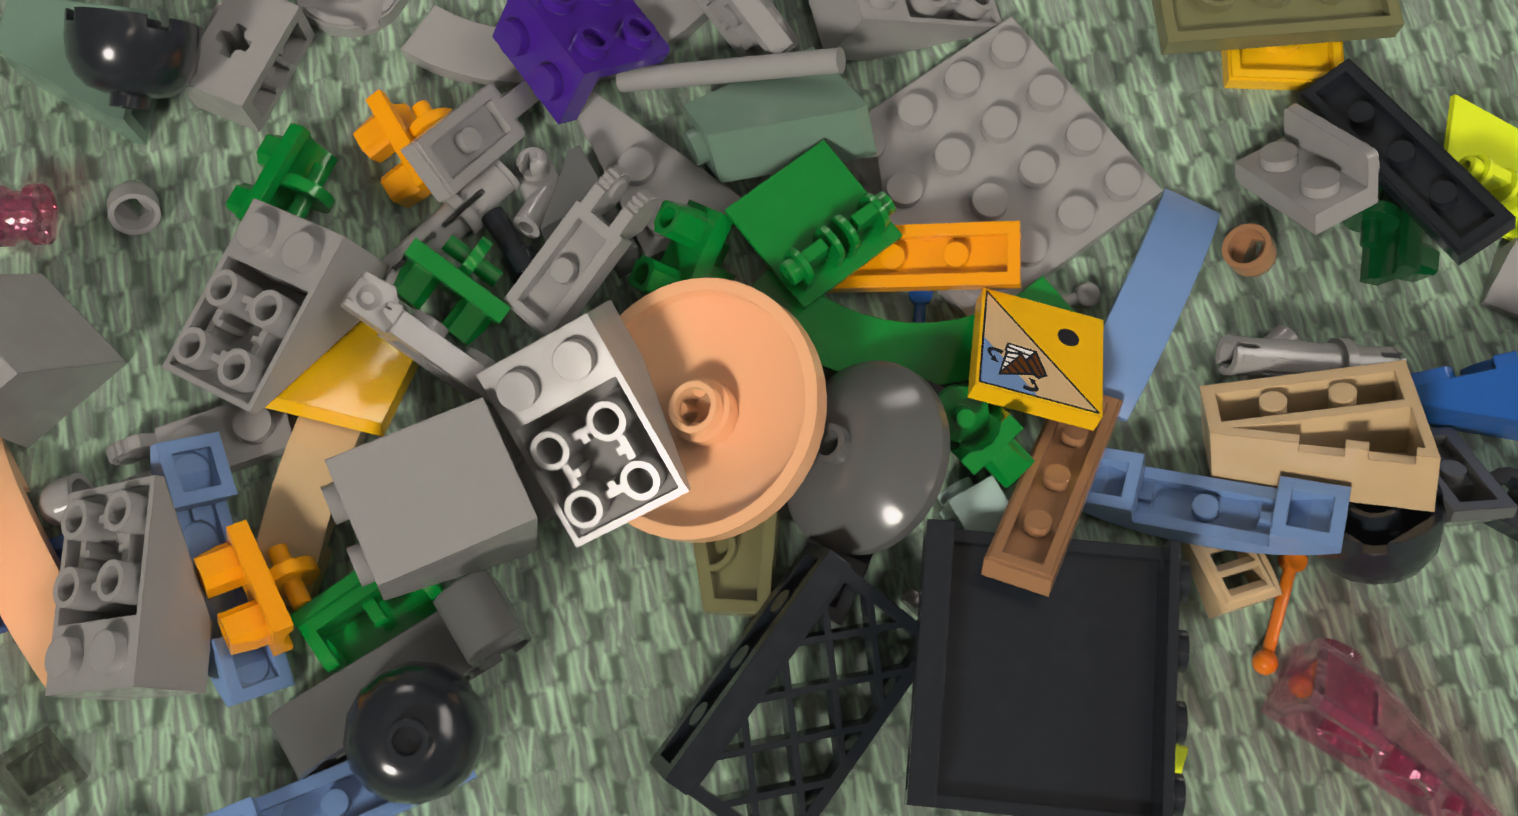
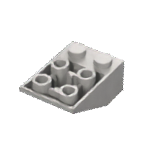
[808,0,1002,61]
[161,198,389,415]
[476,300,691,548]
[45,475,212,701]

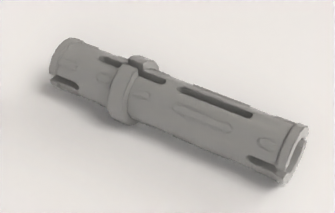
[382,159,521,285]
[1215,334,1407,377]

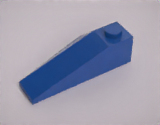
[1411,351,1518,441]

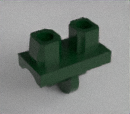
[1342,185,1440,286]

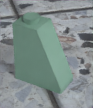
[0,0,164,145]
[683,46,877,183]

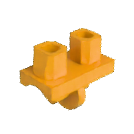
[353,89,452,208]
[193,520,321,657]

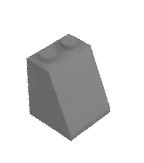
[0,273,128,448]
[320,397,538,601]

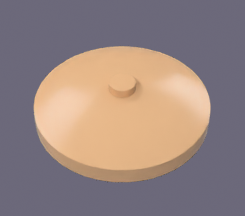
[620,278,827,543]

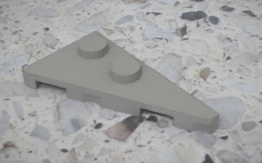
[576,90,742,261]

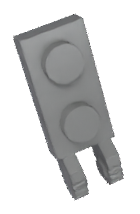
[503,165,659,337]
[106,403,295,482]

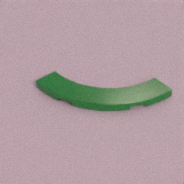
[750,268,1075,386]

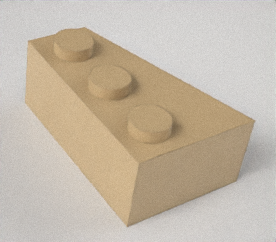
[1200,360,1441,512]

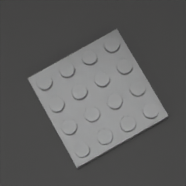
[843,16,1163,318]

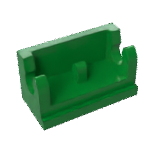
[290,570,445,673]

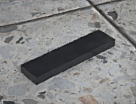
[1298,58,1516,266]

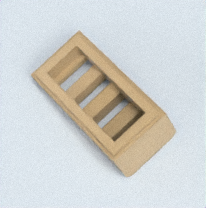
[1181,542,1283,619]

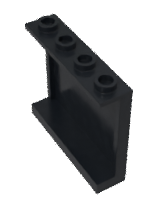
[904,519,1192,816]

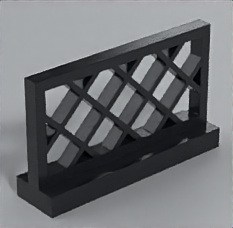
[649,542,917,816]

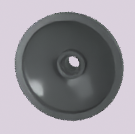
[786,360,950,555]

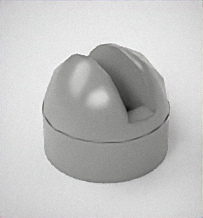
[106,180,161,235]
[38,473,94,527]

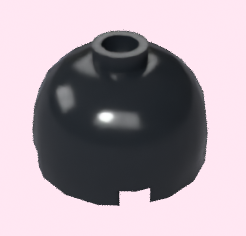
[63,7,202,111]
[1316,483,1446,585]
[343,661,488,804]

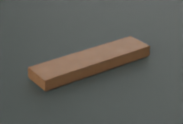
[981,395,1123,597]

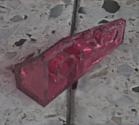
[1260,638,1504,816]

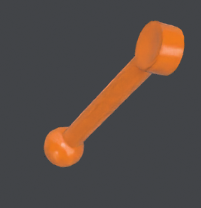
[1252,555,1308,676]

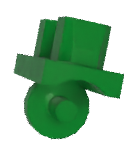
[226,123,338,221]
[628,199,736,296]
[393,234,511,347]
[938,384,1035,488]

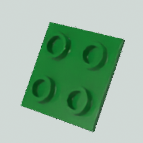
[724,140,903,310]

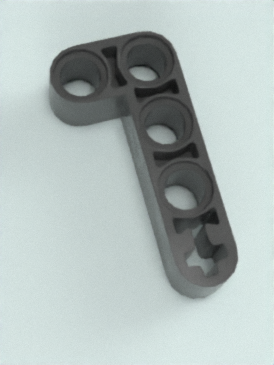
[267,570,532,780]

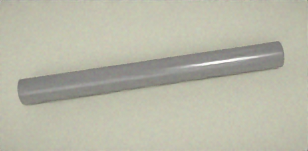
[616,47,846,93]

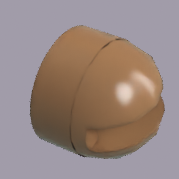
[1222,223,1277,277]

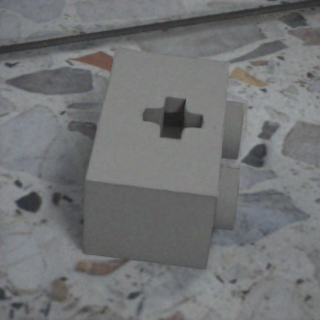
[184,0,315,132]

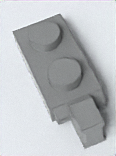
[400,80,539,203]
[340,272,496,406]

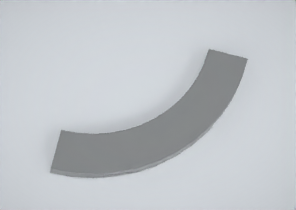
[401,0,709,89]

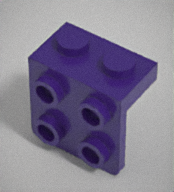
[492,0,670,125]

